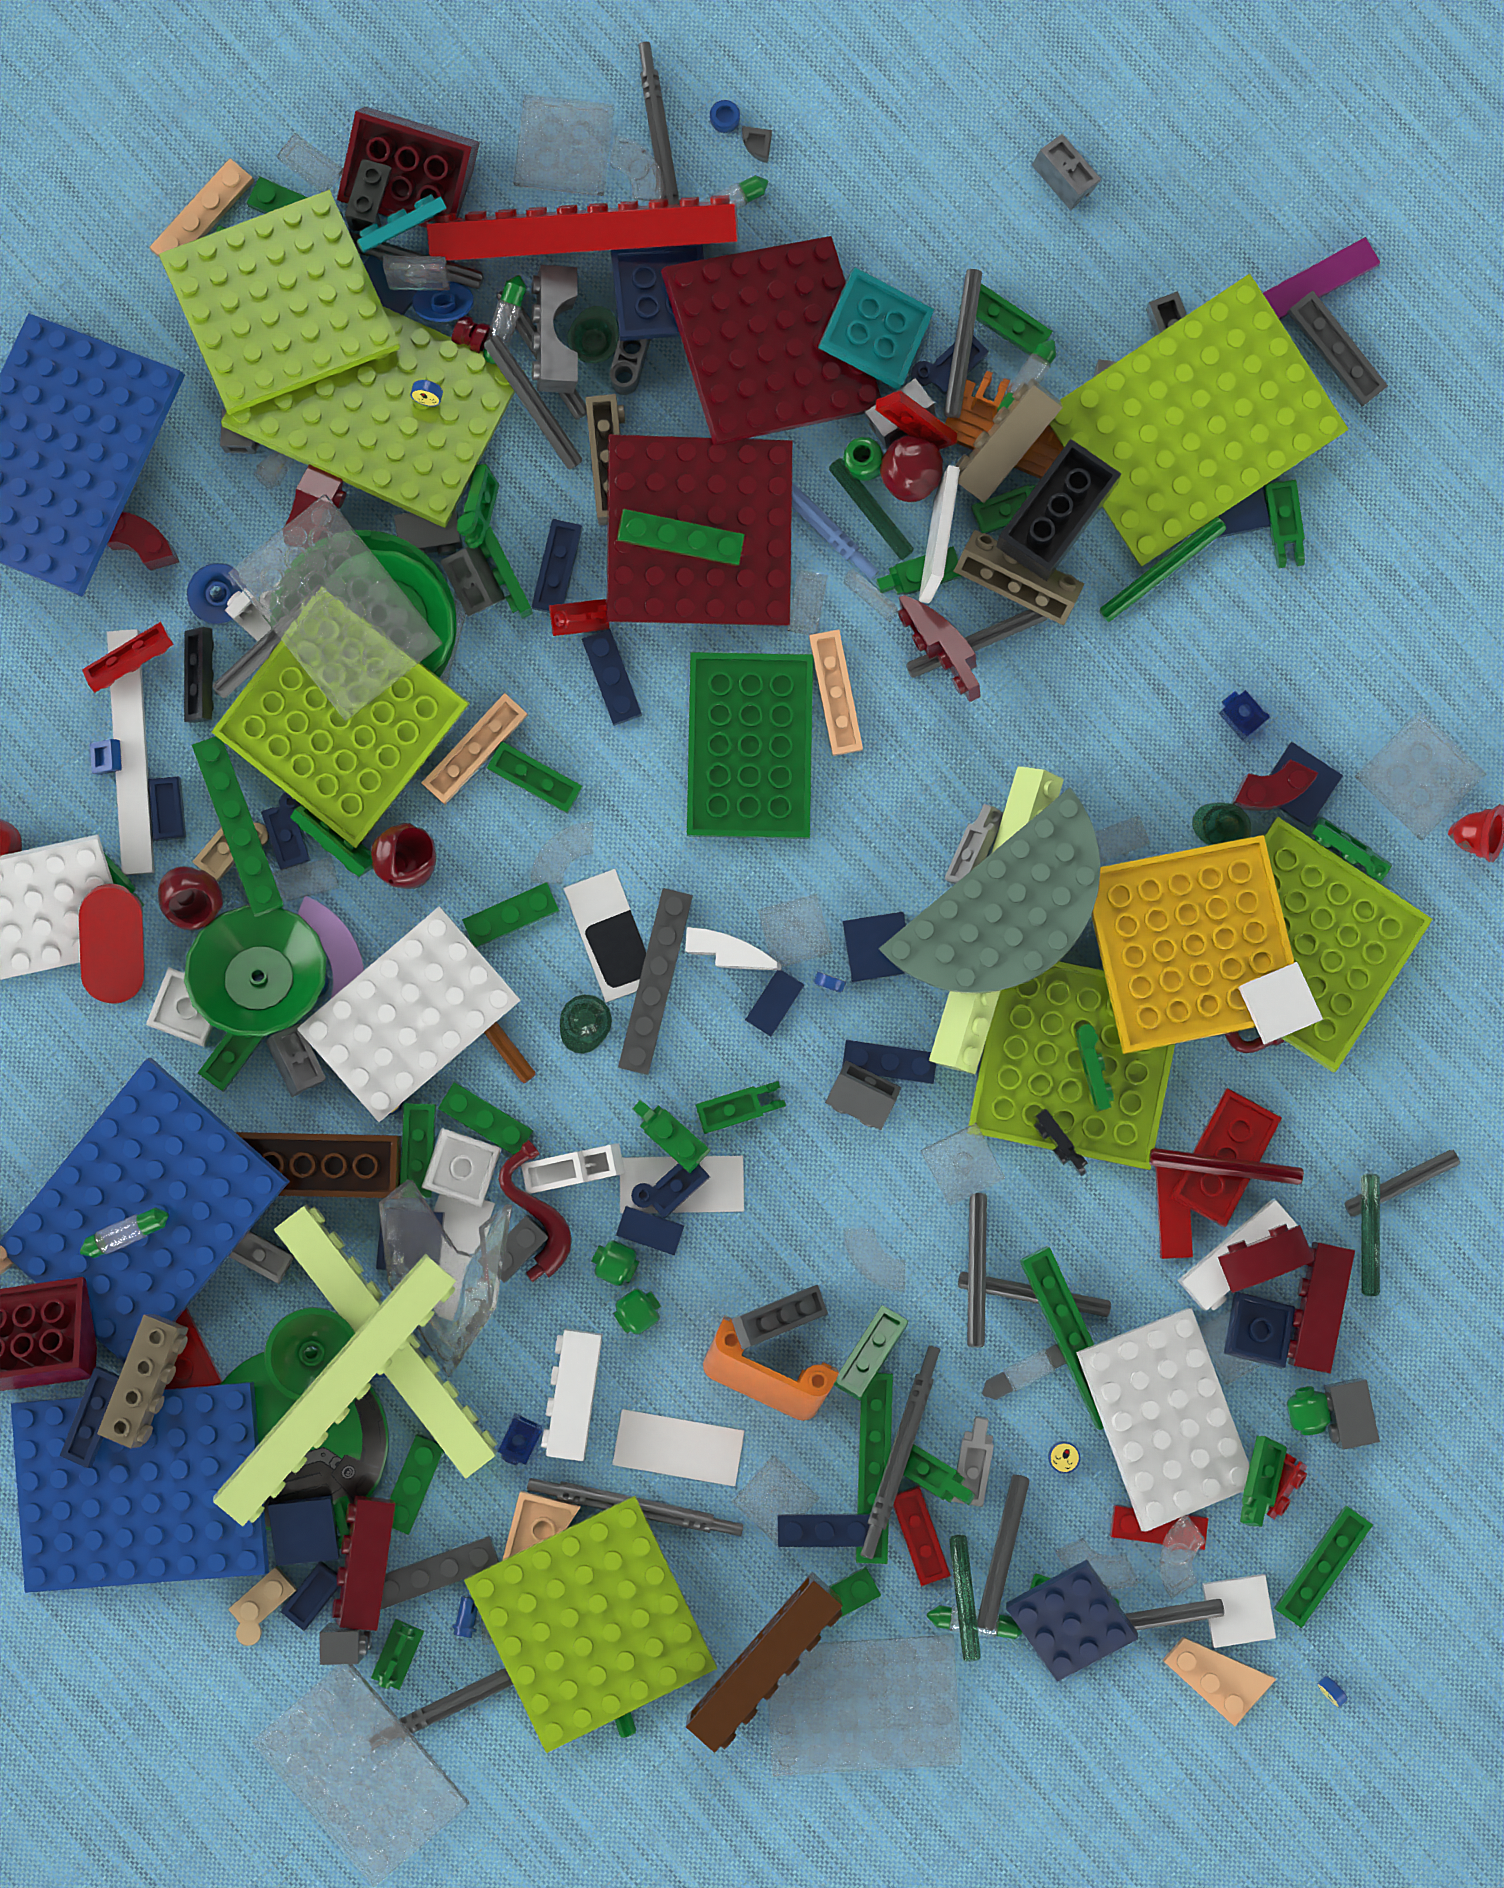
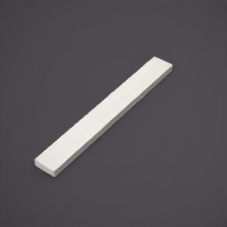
[107,629,155,875]

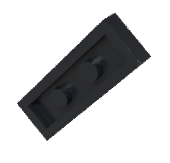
[184,627,214,723]

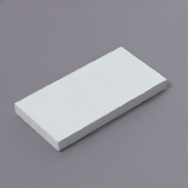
[919,465,960,603]

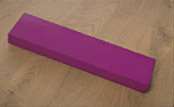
[1263,237,1381,320]

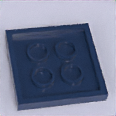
[610,244,704,341]
[1006,1559,1138,1682]

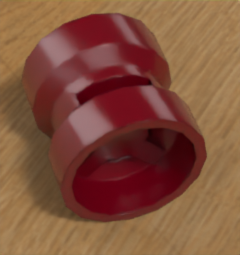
[451,315,492,354]

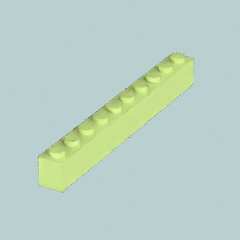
[929,766,1064,1074]
[274,1204,498,1479]
[213,1253,456,1526]

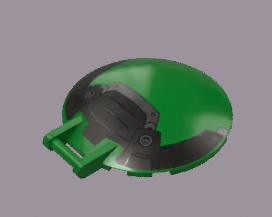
[220,1347,389,1549]

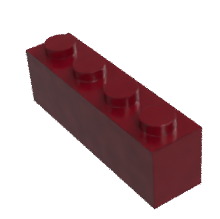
[1287,1242,1355,1374]
[332,1495,395,1631]

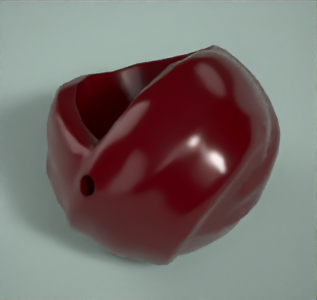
[880,436,943,502]
[371,823,437,889]
[157,866,223,930]

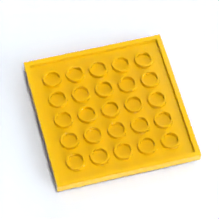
[1091,835,1294,1054]

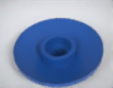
[412,281,474,322]
[187,563,248,624]

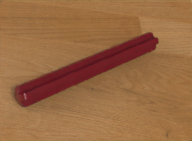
[1149,1148,1304,1185]

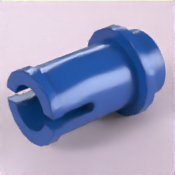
[452,1596,478,1638]

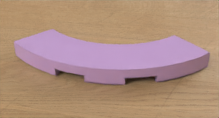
[298,896,364,999]

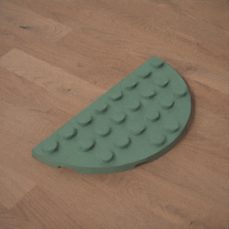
[879,788,1100,993]

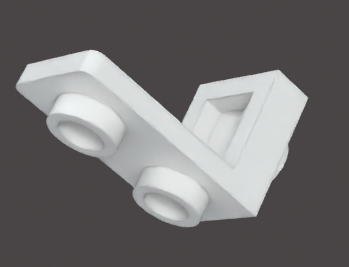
[225,588,272,641]

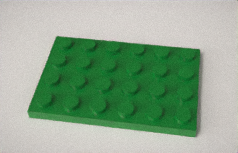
[687,652,813,839]

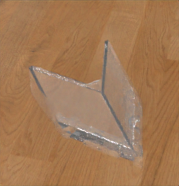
[379,1180,512,1378]

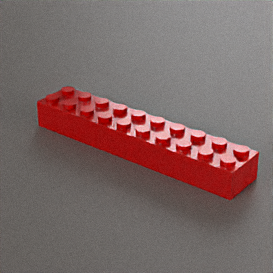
[427,195,739,262]

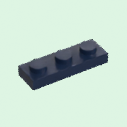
[531,519,583,613]
[582,629,642,726]
[842,1040,936,1084]
[60,1367,120,1468]
[777,1513,871,1547]

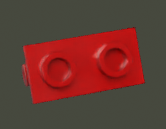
[549,599,610,636]
[1267,1453,1307,1520]

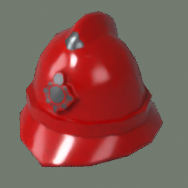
[1448,804,1504,862]

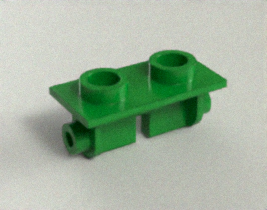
[371,1619,424,1690]

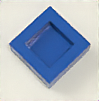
[90,739,122,775]

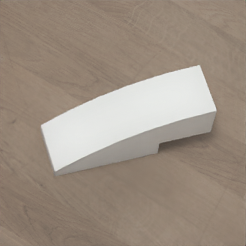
[685,927,781,971]
[521,1143,625,1194]

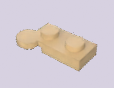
[192,822,269,883]
[228,1566,297,1646]

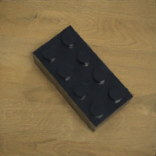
[996,439,1122,582]

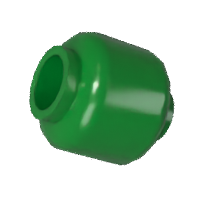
[843,437,883,481]
[591,1240,640,1286]
[613,1288,661,1335]
[1287,1386,1331,1435]

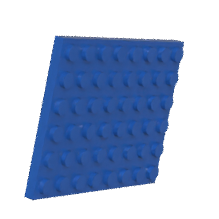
[0,313,185,597]
[0,1058,290,1363]
[11,1382,269,1593]

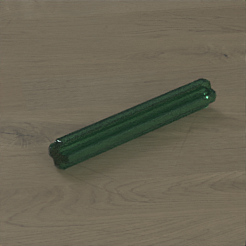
[829,458,914,560]
[1361,1173,1380,1297]
[949,1535,981,1662]

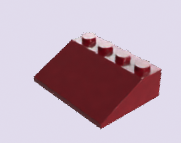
[337,106,480,228]
[0,1277,97,1391]

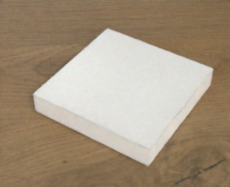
[1238,962,1323,1045]
[146,967,213,1047]
[421,1128,501,1207]
[1202,1574,1276,1648]

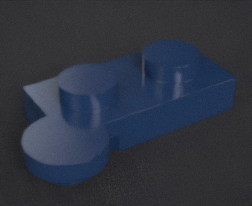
[911,335,989,396]
[261,792,311,871]
[631,1163,711,1219]

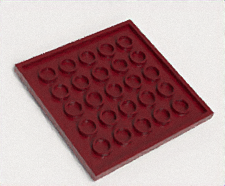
[661,236,881,445]
[606,434,793,626]

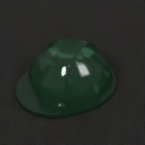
[567,306,619,364]
[1192,802,1251,846]
[560,994,612,1054]

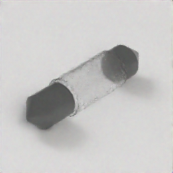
[982,1344,1066,1400]

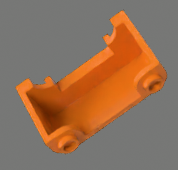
[703,1315,839,1421]

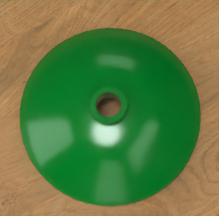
[264,1307,355,1401]

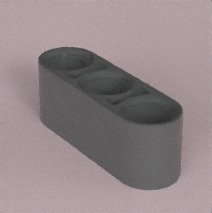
[610,337,651,395]

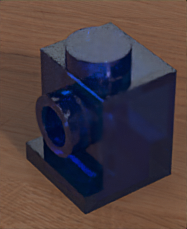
[1219,690,1270,741]
[497,1412,542,1466]

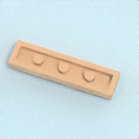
[149,158,254,258]
[809,630,863,756]
[421,693,528,805]

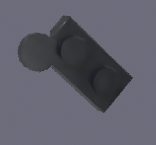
[1033,1109,1088,1176]

